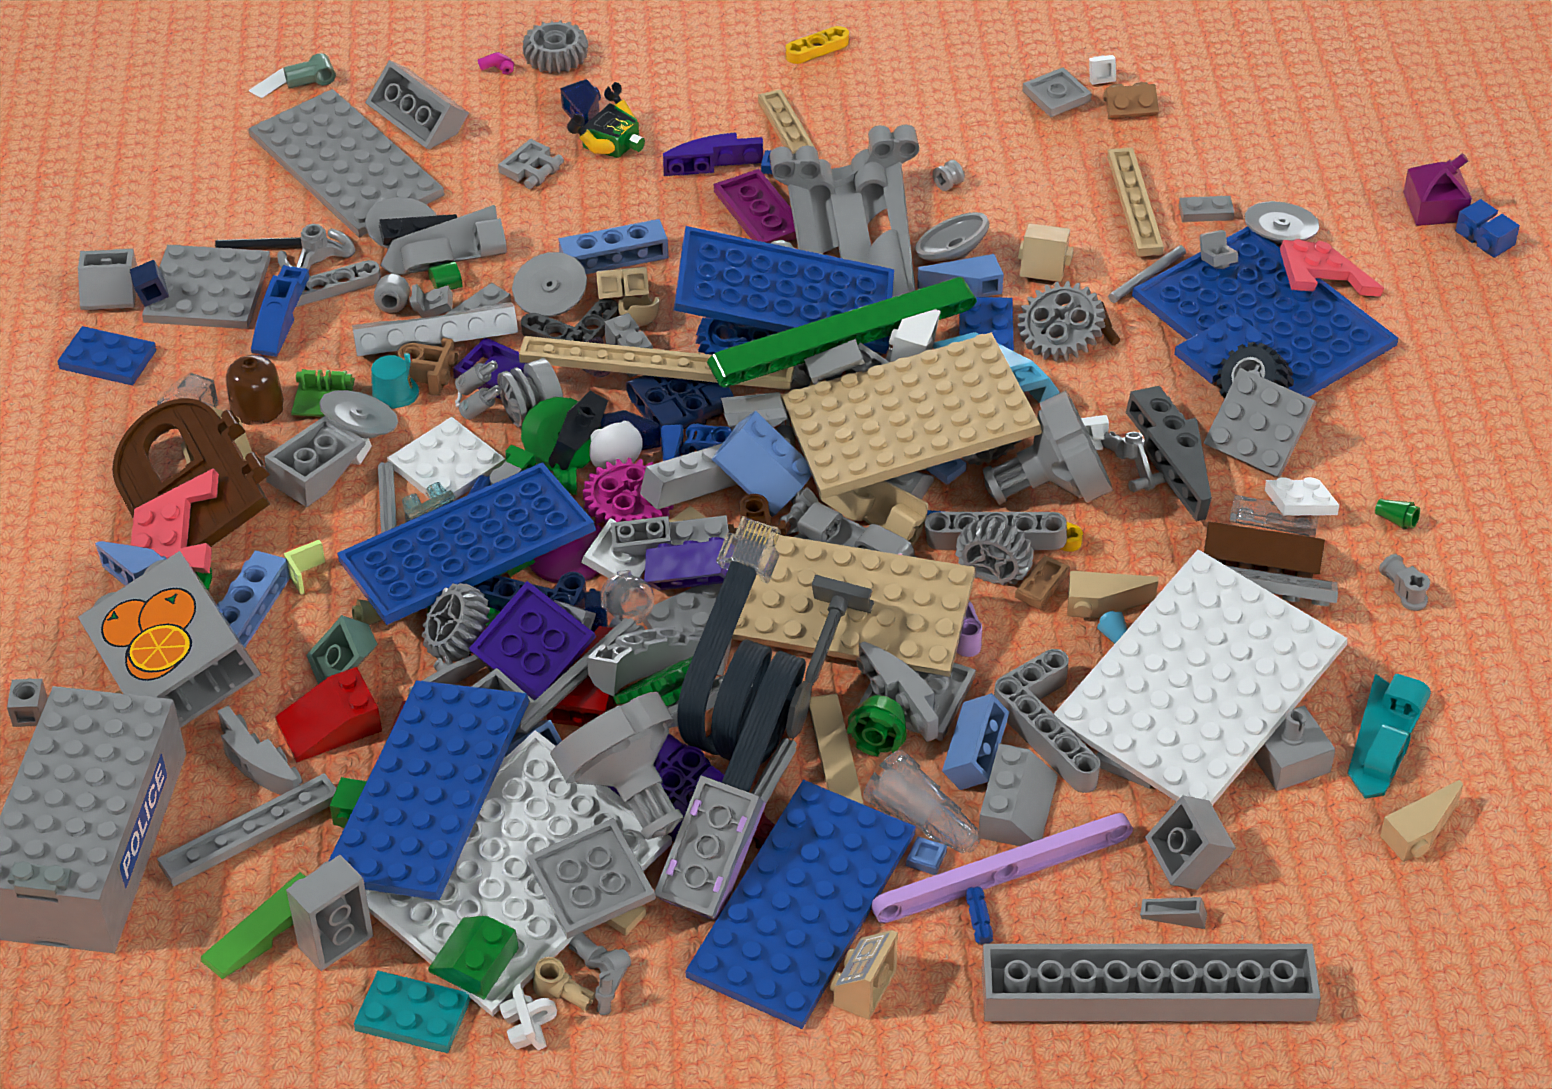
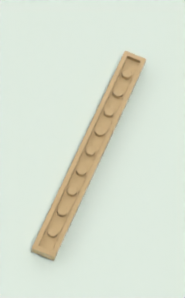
[519,336,794,390]

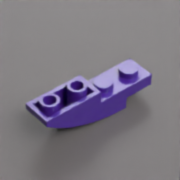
[663,132,763,176]

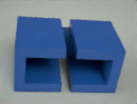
[1455,199,1520,258]

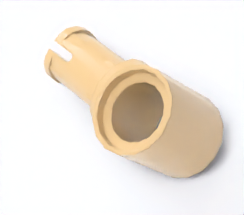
[533,957,595,1011]

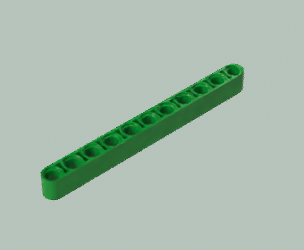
[707,277,977,388]

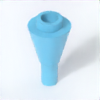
[1097,611,1128,644]

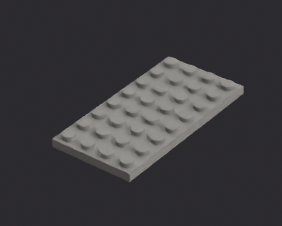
[249,89,444,237]

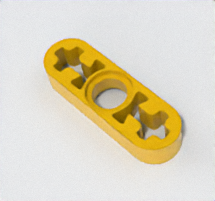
[786,26,849,64]

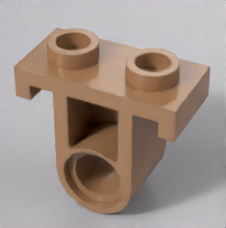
[398,338,458,395]

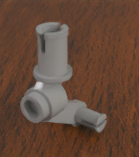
[1101,431,1166,492]
[568,932,631,1015]

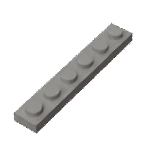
[157,773,336,887]

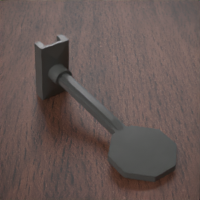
[786,575,874,739]

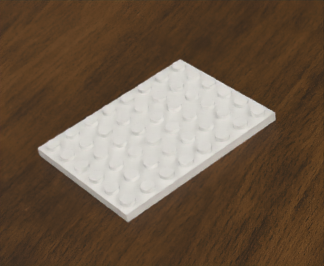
[1054,550,1347,806]
[365,730,672,1017]

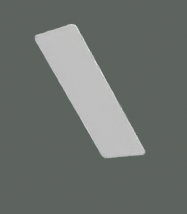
[249,68,286,98]

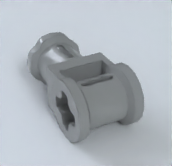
[1379,554,1430,611]

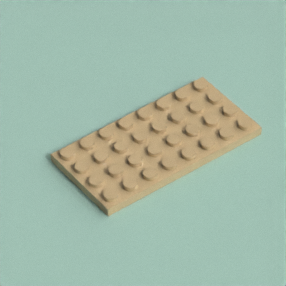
[732,530,976,677]

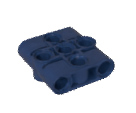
[626,353,734,438]

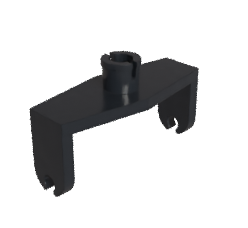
[549,391,608,470]

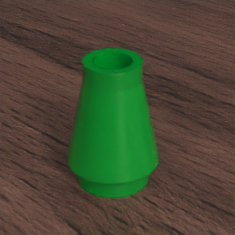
[1375,498,1420,529]

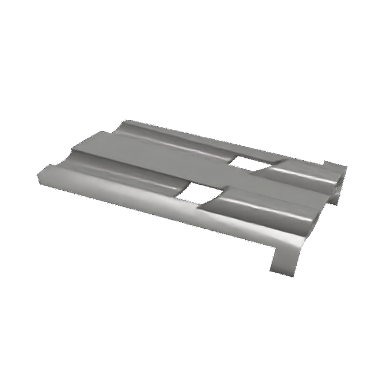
[769,124,919,381]

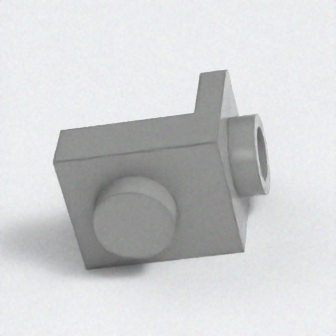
[1200,230,1238,269]

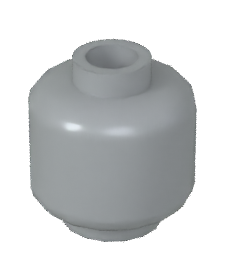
[374,274,410,313]

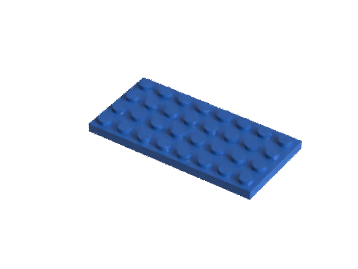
[673,226,894,354]
[337,462,596,625]
[328,680,530,900]
[685,780,916,1029]

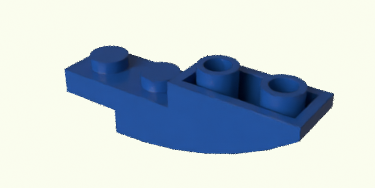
[251,265,310,357]

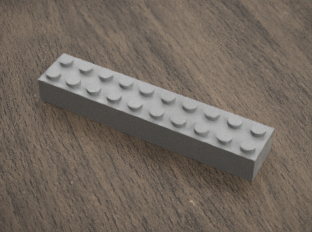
[981,944,1321,1021]

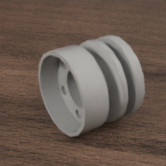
[497,358,563,427]

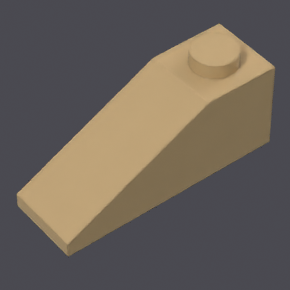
[1067,571,1158,618]
[1380,780,1463,862]

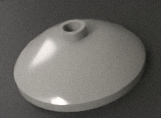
[915,212,990,261]

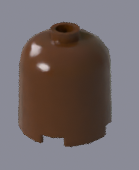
[225,355,284,425]

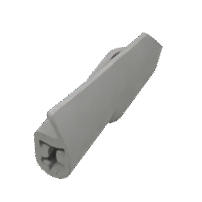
[380,205,507,275]
[794,502,918,558]

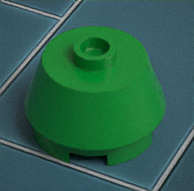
[847,695,907,757]

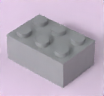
[286,855,374,971]

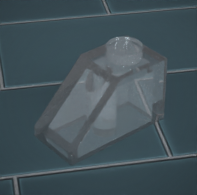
[157,373,218,408]

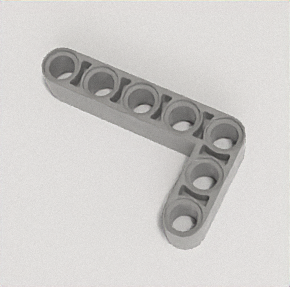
[994,649,1100,793]

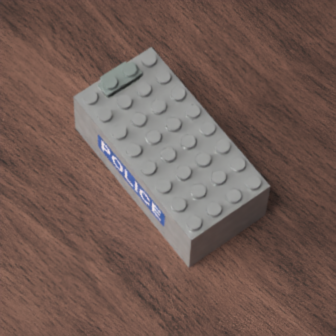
[0,686,186,954]

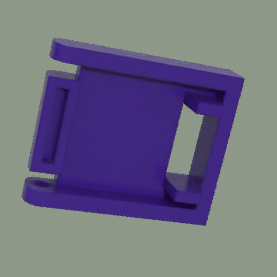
[453,338,527,399]

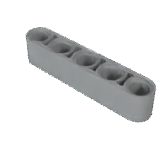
[925,512,1067,550]

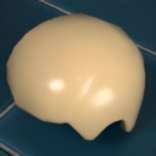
[618,294,659,326]

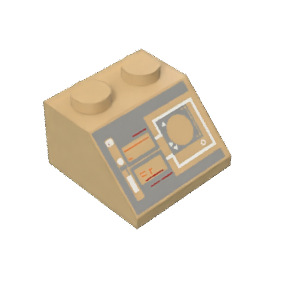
[830,930,898,1020]

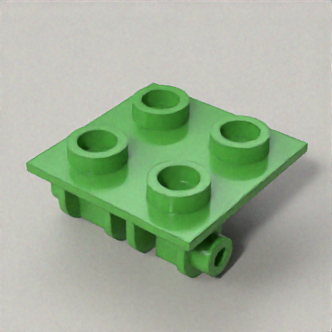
[291,369,355,417]

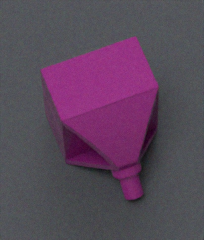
[1403,153,1472,226]

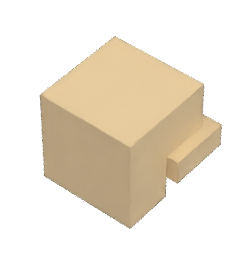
[1018,223,1074,282]

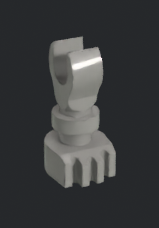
[778,487,819,535]

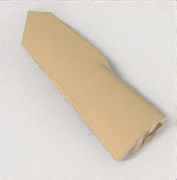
[815,481,928,546]

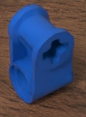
[680,423,732,455]

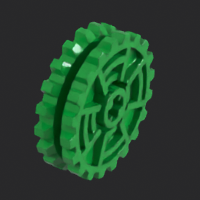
[614,656,693,706]

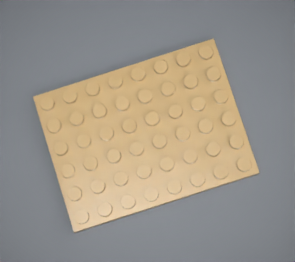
[781,332,1042,499]

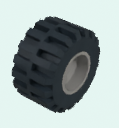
[1217,342,1294,398]

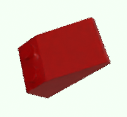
[275,667,382,763]

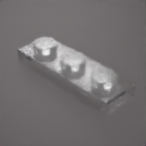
[1229,495,1319,537]

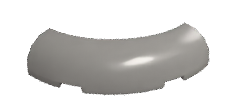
[587,627,732,696]

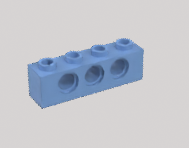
[558,219,668,274]
[217,550,290,648]

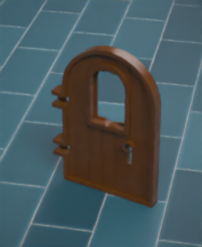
[112,398,270,547]

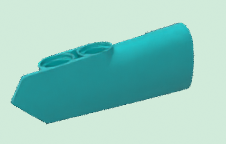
[1348,674,1431,799]

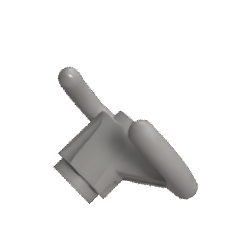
[277,224,356,270]

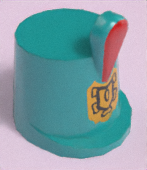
[371,353,419,409]

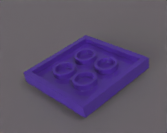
[469,581,596,701]

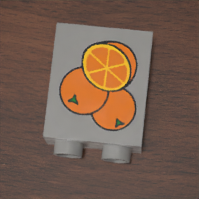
[78,551,262,728]

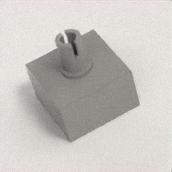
[1254,705,1335,791]
[1145,795,1236,890]

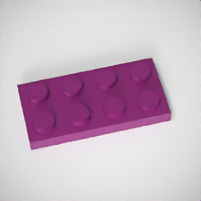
[714,169,797,243]

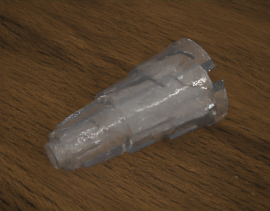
[863,750,981,854]

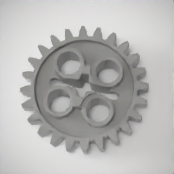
[1018,281,1106,361]

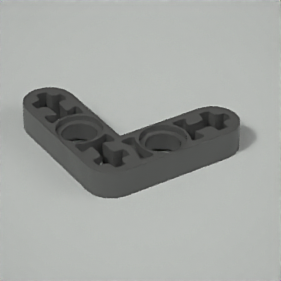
[521,299,619,343]

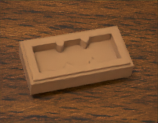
[1015,555,1070,610]

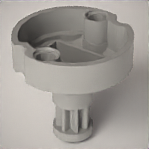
[983,390,1113,505]
[550,692,684,840]

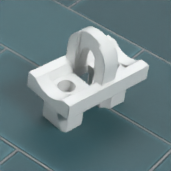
[499,984,557,1050]

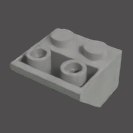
[78,249,137,310]

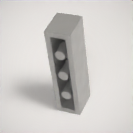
[640,443,738,510]

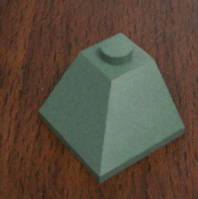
[306,615,378,684]

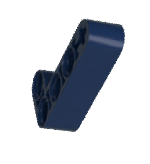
[472,572,587,614]

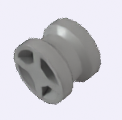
[933,160,965,191]

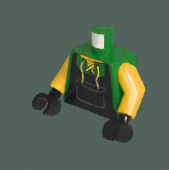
[567,82,645,158]

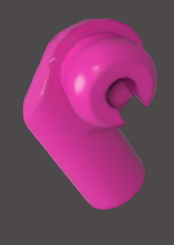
[478,52,514,75]

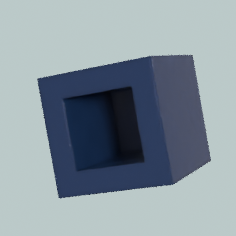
[130,260,169,307]

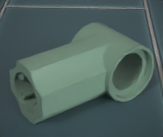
[283,53,336,88]

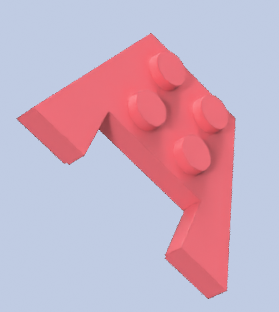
[1280,239,1384,297]
[131,469,219,574]

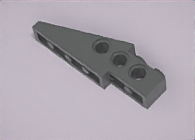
[1126,386,1212,521]

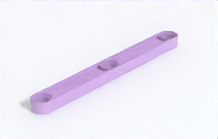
[871,813,1133,923]

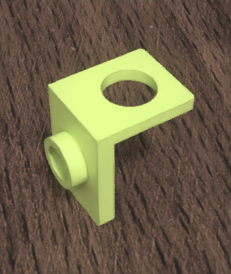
[284,540,325,595]

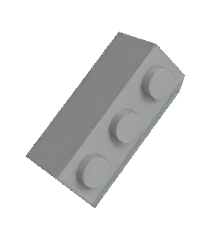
[978,744,1058,846]

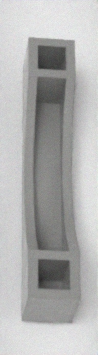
[352,302,518,356]

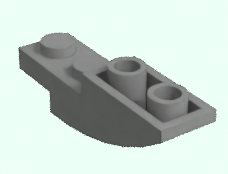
[611,515,730,556]
[856,642,939,742]
[218,705,302,795]

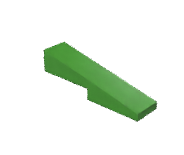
[201,872,306,979]

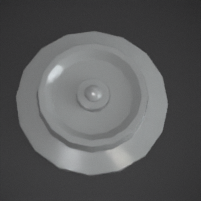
[365,197,437,249]
[1244,201,1320,245]
[512,252,588,317]
[319,390,398,438]

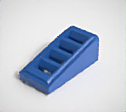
[661,424,684,461]

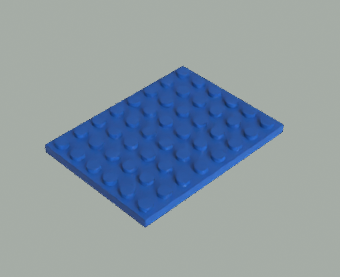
[1132,226,1398,397]

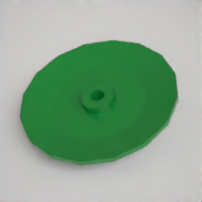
[521,397,601,472]

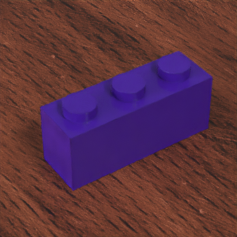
[644,537,736,591]

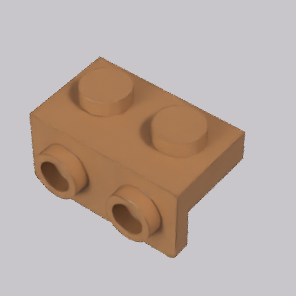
[1103,82,1159,119]

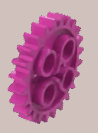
[583,458,674,525]

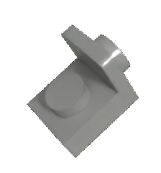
[409,284,453,318]

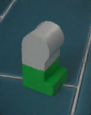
[490,444,536,485]

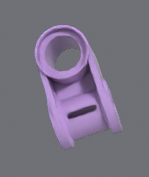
[957,601,982,657]

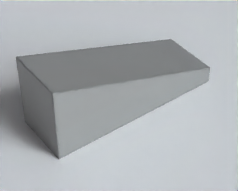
[1140,897,1207,929]

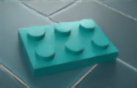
[354,971,471,1053]

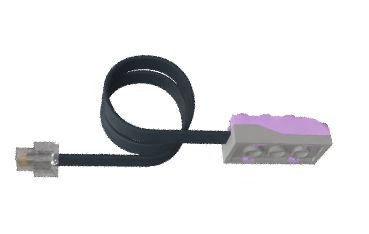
[655,516,806,920]

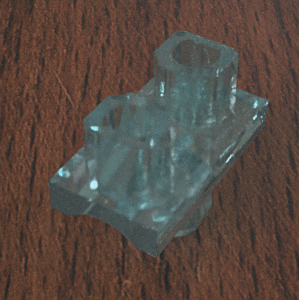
[402,482,455,523]

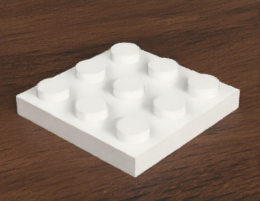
[387,417,506,507]

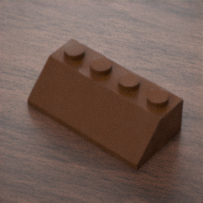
[1204,521,1325,579]

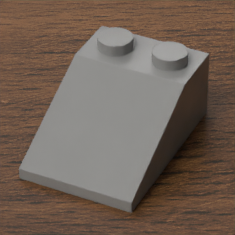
[265,416,366,507]

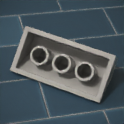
[365,60,469,149]

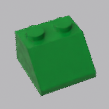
[428,916,519,1000]

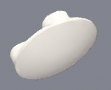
[589,421,642,469]

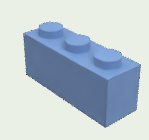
[942,693,1010,790]

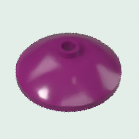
[529,523,603,583]

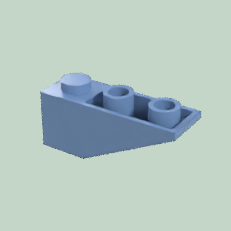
[917,254,1004,297]

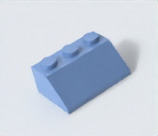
[712,411,812,517]

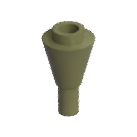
[352,599,382,625]

